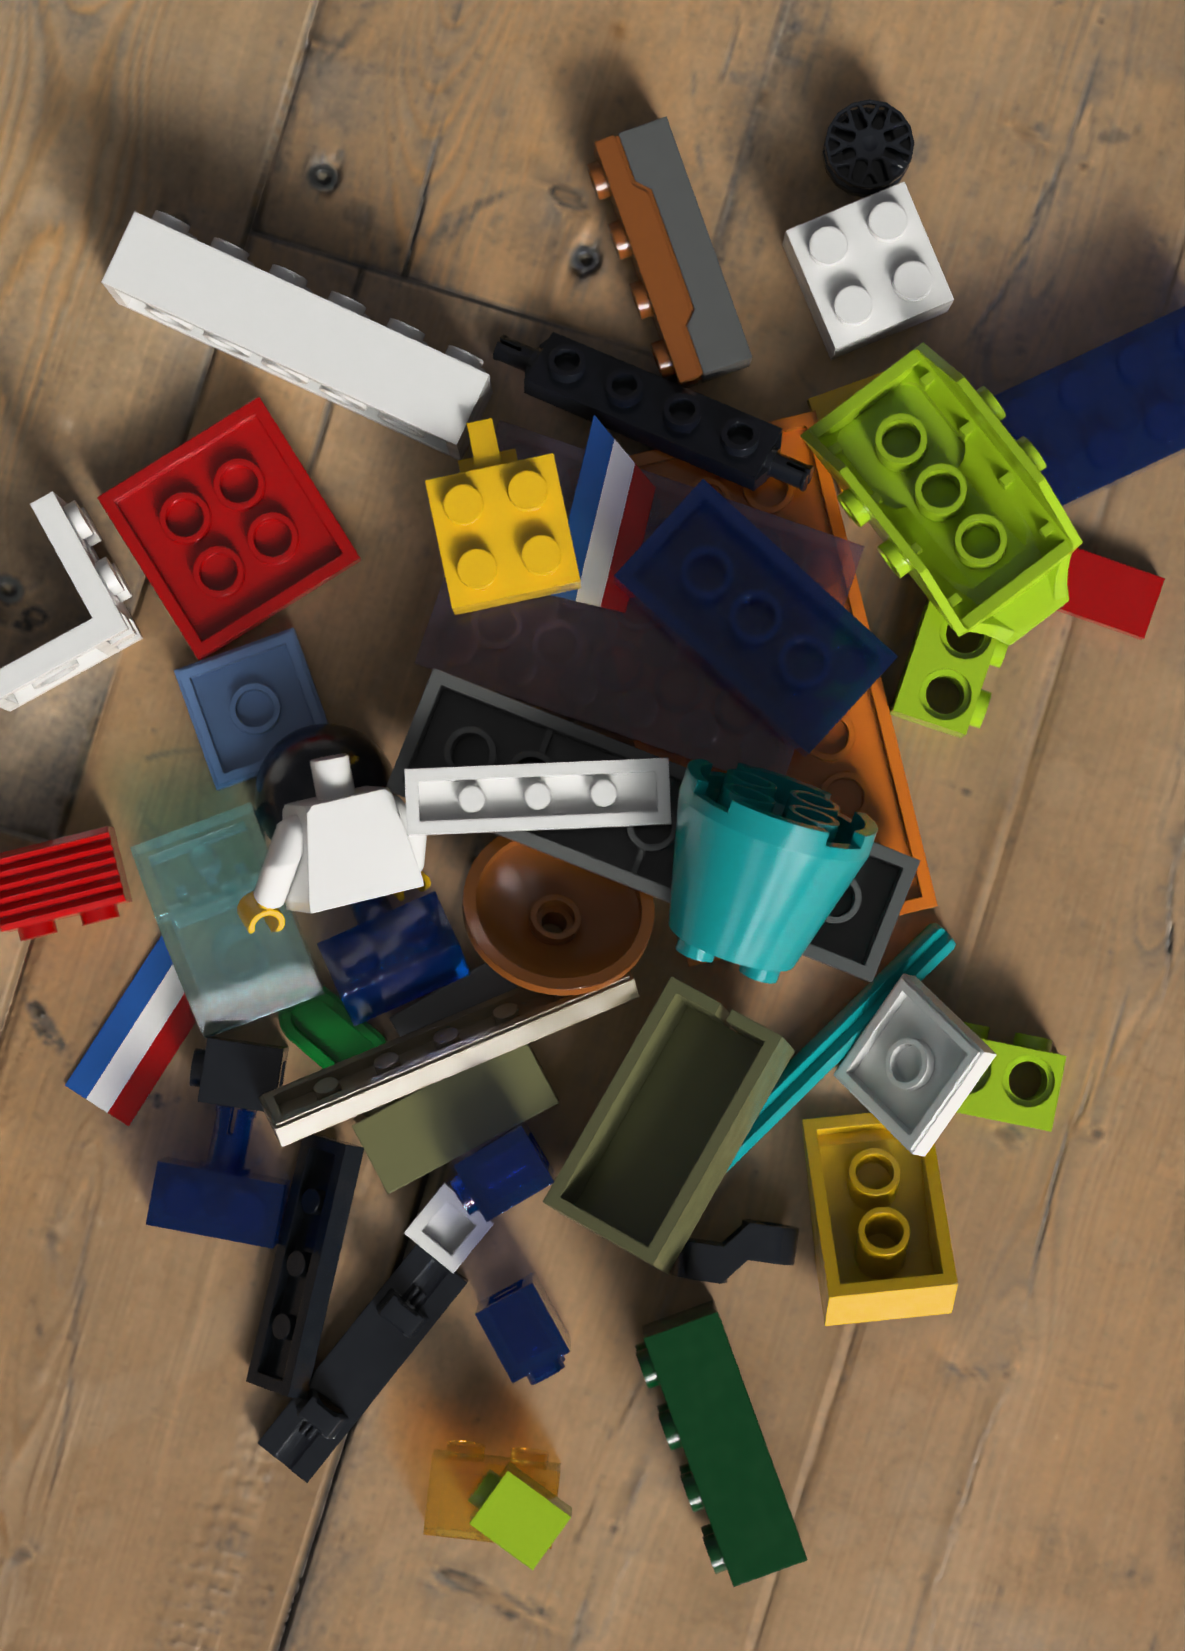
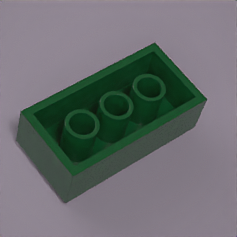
[635,1300,808,1587]

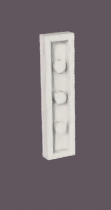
[404,758,671,836]

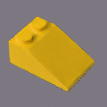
[802,1113,958,1326]

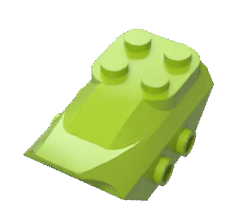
[800,342,1083,646]

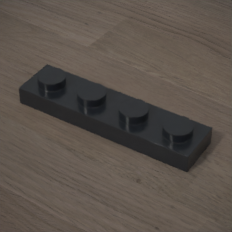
[246,1134,364,1399]

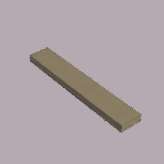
[259,972,640,1147]

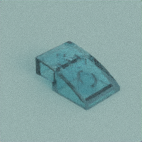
[130,802,325,1039]

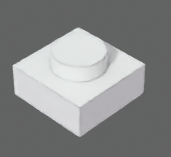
[404,1182,494,1274]

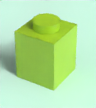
[467,1462,572,1570]

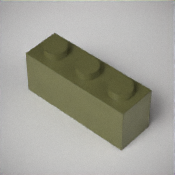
[352,1043,560,1194]

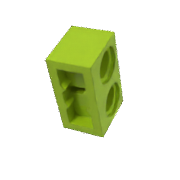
[890,597,1008,738]
[956,1022,1067,1132]

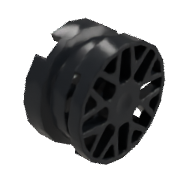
[822,99,914,198]

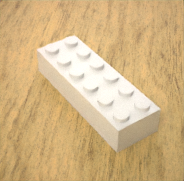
[102,210,493,460]

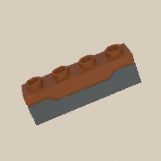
[586,116,752,388]

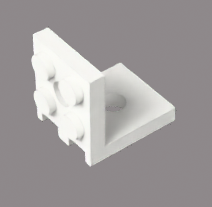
[0,491,143,712]

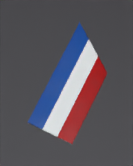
[552,415,656,613]
[65,932,198,1126]

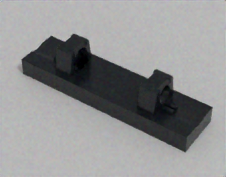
[258,1244,468,1483]

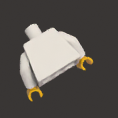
[237,754,431,934]

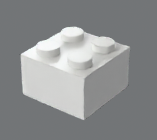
[782,182,954,360]

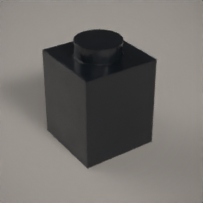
[189,1036,289,1112]

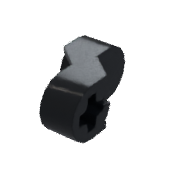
[670,1219,800,1284]

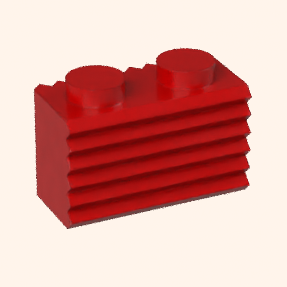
[0,826,132,941]

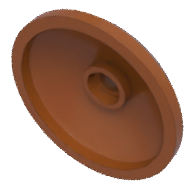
[462,835,655,996]

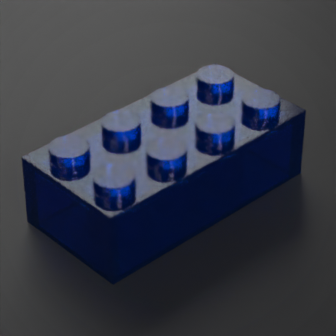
[994,306,1185,509]
[614,479,898,757]

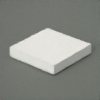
[833,974,997,1156]

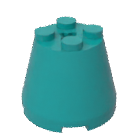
[669,759,878,984]

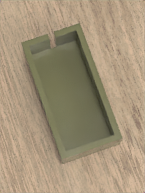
[543,976,795,1275]

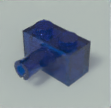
[317,891,471,1026]
[146,1105,291,1249]

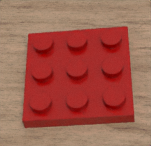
[97,397,362,661]

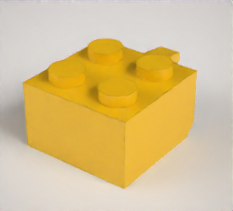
[425,418,581,615]

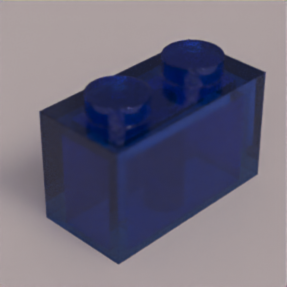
[450,1121,556,1222]
[475,1271,571,1385]

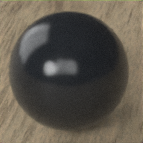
[255,724,398,840]

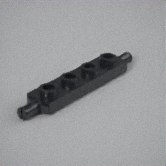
[493,332,815,492]

